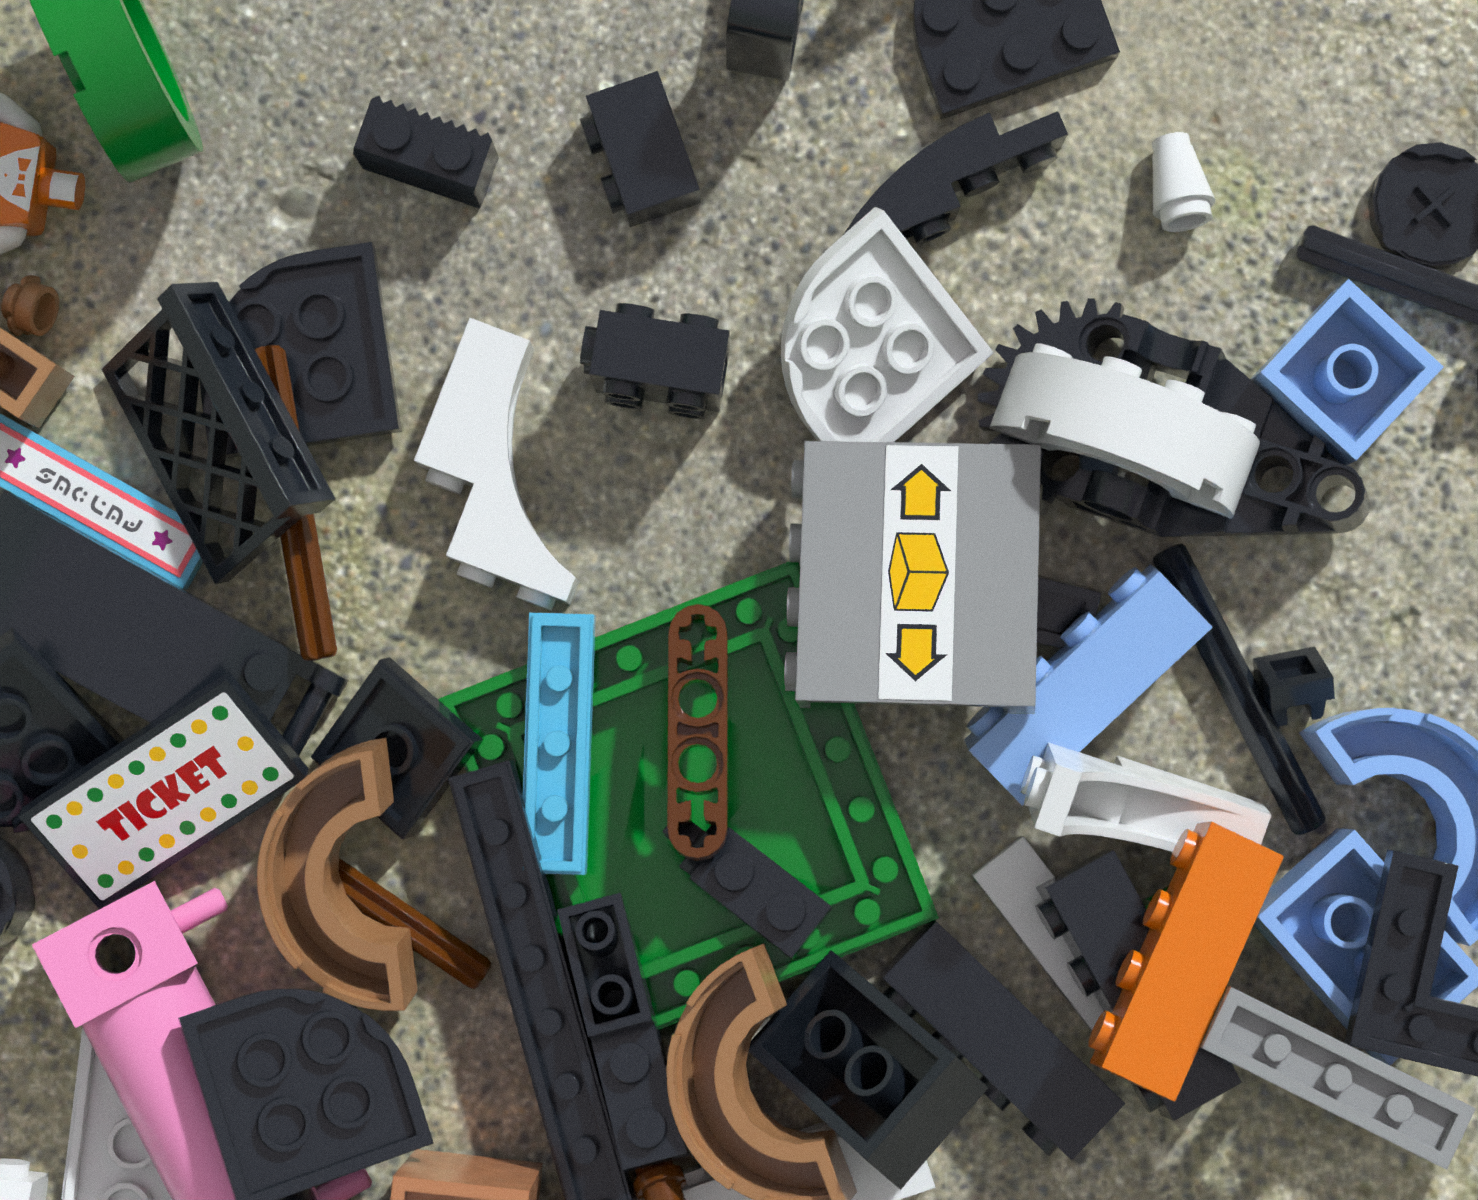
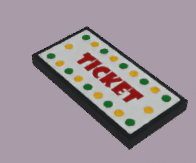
[18,672,309,909]

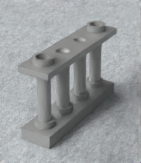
[1200,985,1476,1170]

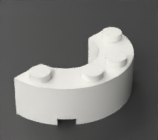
[989,343,1260,519]

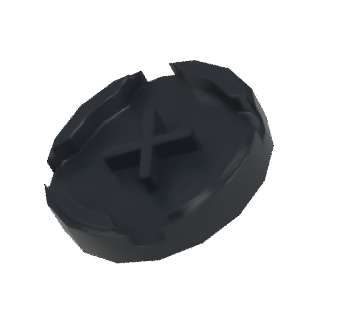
[1368,142,1478,269]

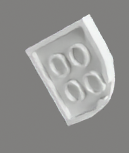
[781,207,994,442]

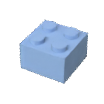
[1251,279,1444,465]

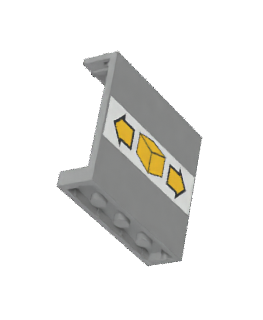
[784,441,1041,714]

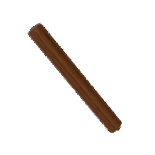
[255,345,337,661]

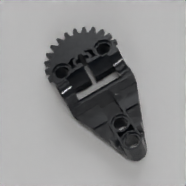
[978,298,1370,537]

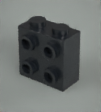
[580,303,730,419]

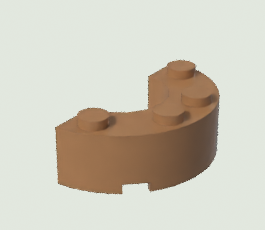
[257,738,418,1011]
[666,943,857,1200]

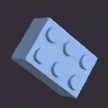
[1254,828,1478,1065]

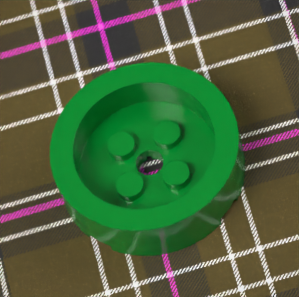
[29,0,203,183]

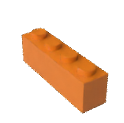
[1088,822,1284,1102]

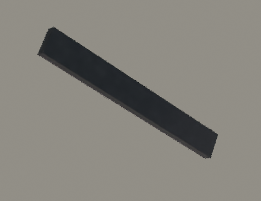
[448,760,637,1200]

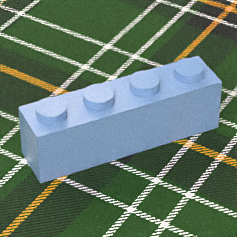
[964,564,1213,806]

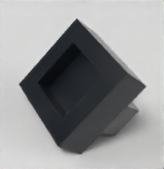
[1253,646,1335,726]

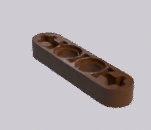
[667,604,728,861]

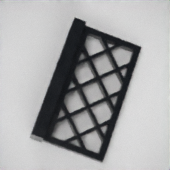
[101,282,336,584]

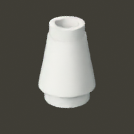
[1152,132,1215,232]

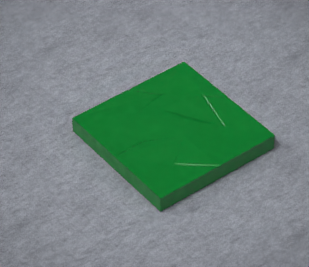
[438,561,939,1029]

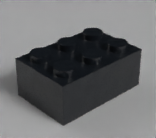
[748,950,988,1190]

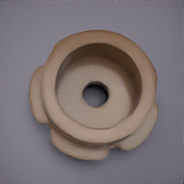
[1,275,59,336]

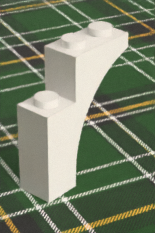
[414,318,579,611]
[1021,742,1271,852]

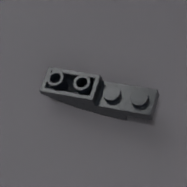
[843,111,1068,245]
[557,893,689,1173]

